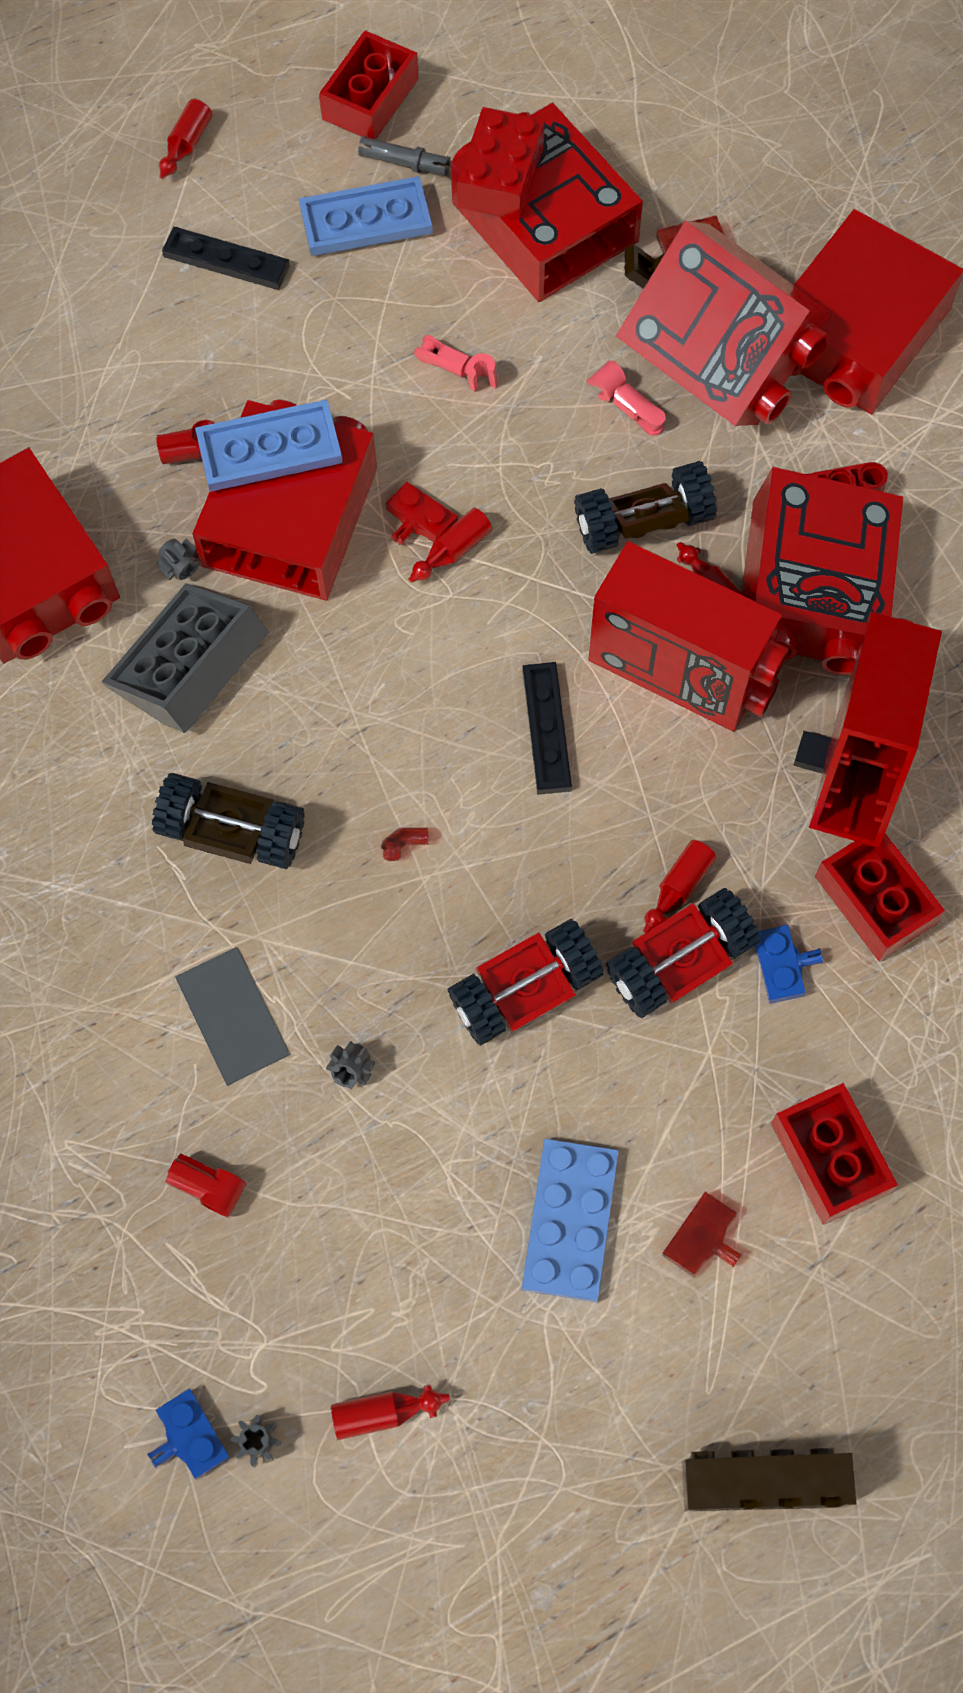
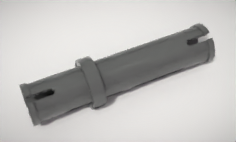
[358,136,451,177]

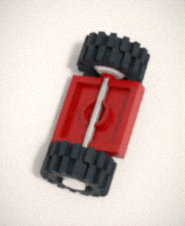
[606,888,760,1018]
[447,919,604,1046]

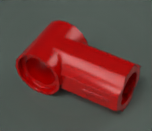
[156,420,215,465]
[165,1153,247,1218]

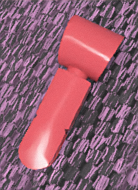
[414,335,498,392]
[586,360,666,436]

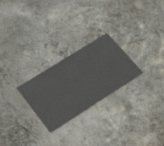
[175,947,290,1086]

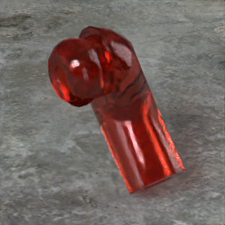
[381,827,428,861]

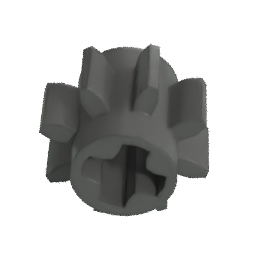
[157,539,199,580]
[326,1041,375,1090]
[230,1415,282,1467]

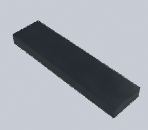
[162,226,290,290]
[522,662,572,795]

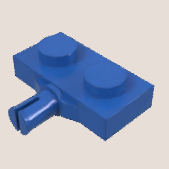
[755,925,823,1004]
[147,1388,230,1481]

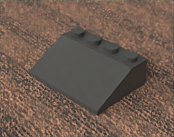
[102,583,269,733]

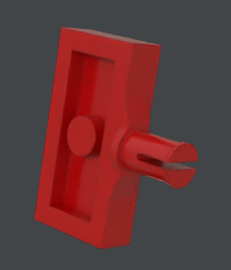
[386,482,458,545]

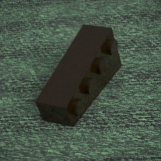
[682,1448,857,1512]

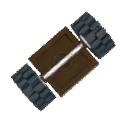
[574,461,717,554]
[152,773,305,870]

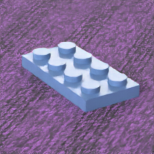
[299,176,433,256]
[195,399,343,492]
[522,1139,618,1303]

